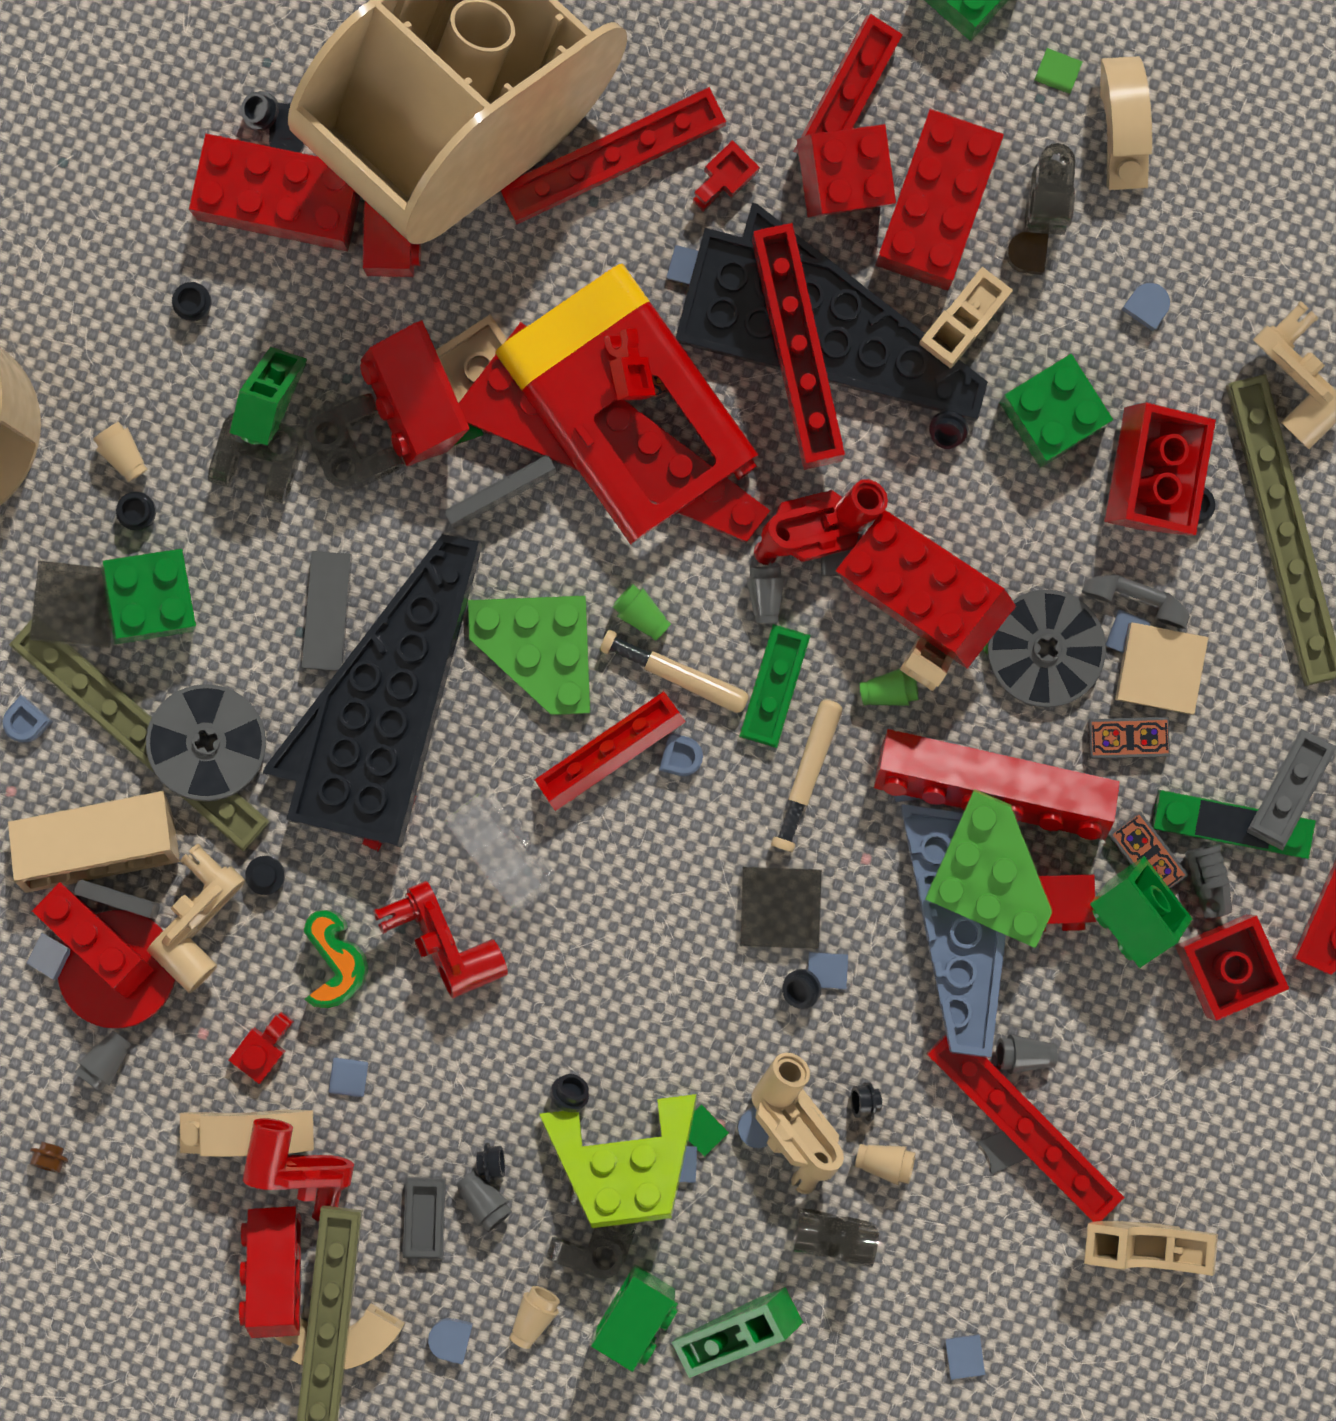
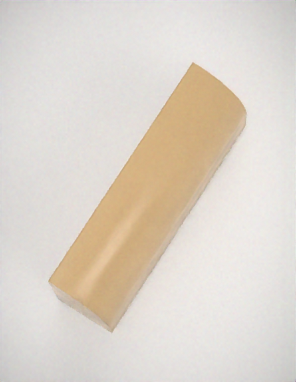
[8,791,180,893]

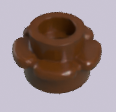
[30,1142,68,1173]

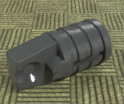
[1185,844,1232,918]

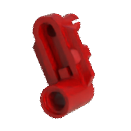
[754,479,888,565]
[373,881,508,998]
[242,1118,354,1221]

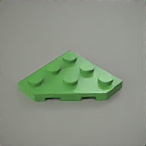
[468,596,591,715]
[925,789,1052,948]

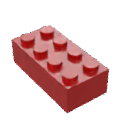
[875,109,1004,291]
[189,133,360,252]
[835,510,1016,669]

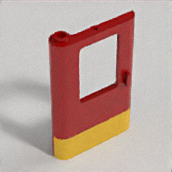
[495,263,759,545]

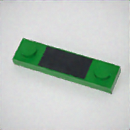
[1151,790,1316,859]

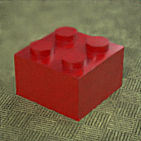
[796,124,896,218]
[1175,914,1289,1021]

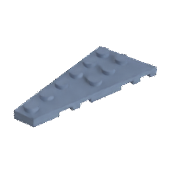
[901,804,1019,1058]

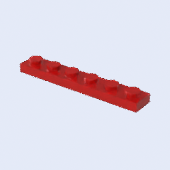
[500,87,726,225]
[926,1034,1125,1222]

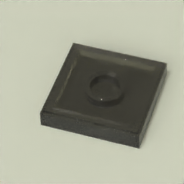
[30,560,112,648]
[740,867,822,949]

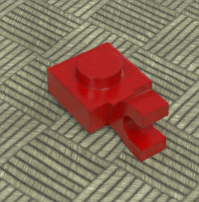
[693,140,760,212]
[604,329,656,400]
[228,1012,294,1084]

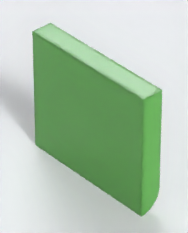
[1034,48,1083,94]

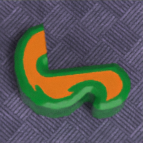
[304,910,369,1008]

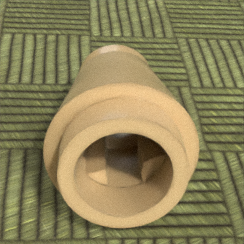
[93,422,148,483]
[855,1144,916,1185]
[509,1286,560,1349]

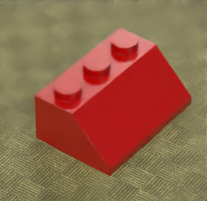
[360,320,470,467]
[1104,402,1216,536]

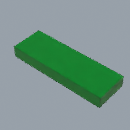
[739,624,811,748]

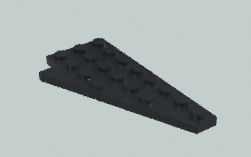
[676,203,988,421]
[263,534,483,848]

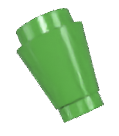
[612,584,671,641]
[860,668,919,706]

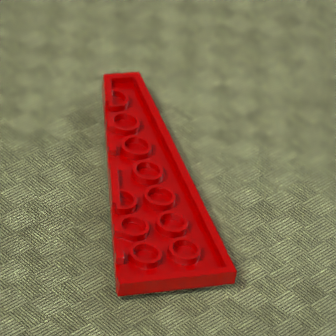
[459,322,771,543]

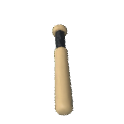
[600,630,749,713]
[771,699,842,853]

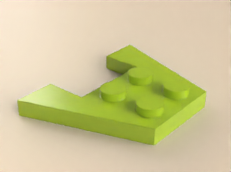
[539,1094,697,1228]

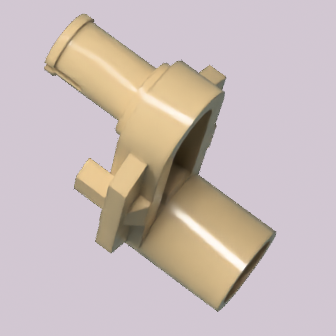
[1253,301,1336,449]
[147,844,246,993]
[751,1053,844,1194]

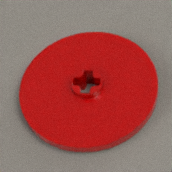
[58,910,176,1029]

